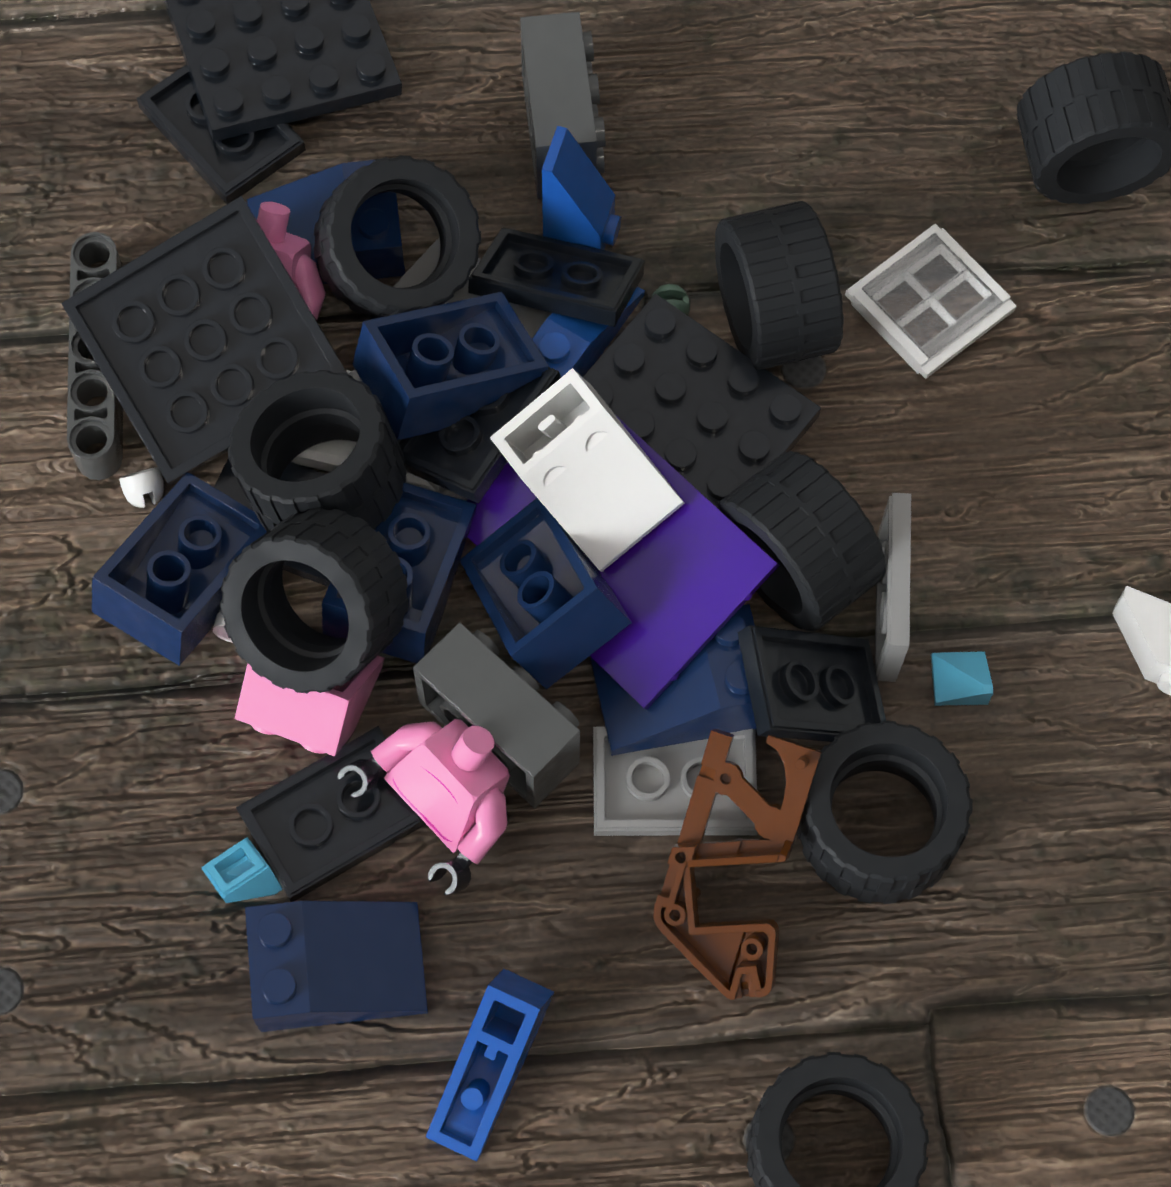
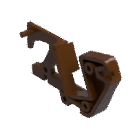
[653,729,822,1000]

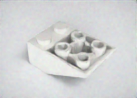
[490,368,685,572]

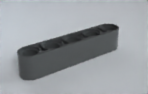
[67,232,123,480]

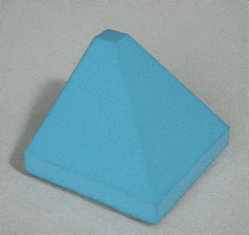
[931,652,993,706]
[201,837,283,903]

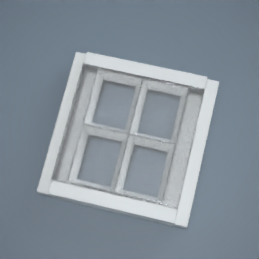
[845,224,1016,379]

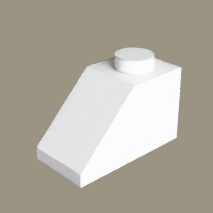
[1112,586,1171,696]

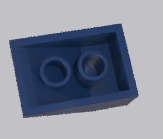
[247,160,405,284]
[352,292,549,441]
[92,472,267,666]
[322,483,477,664]
[460,498,632,690]
[590,604,757,756]
[245,901,428,1032]

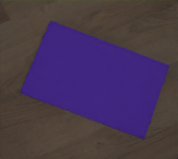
[466,416,780,710]

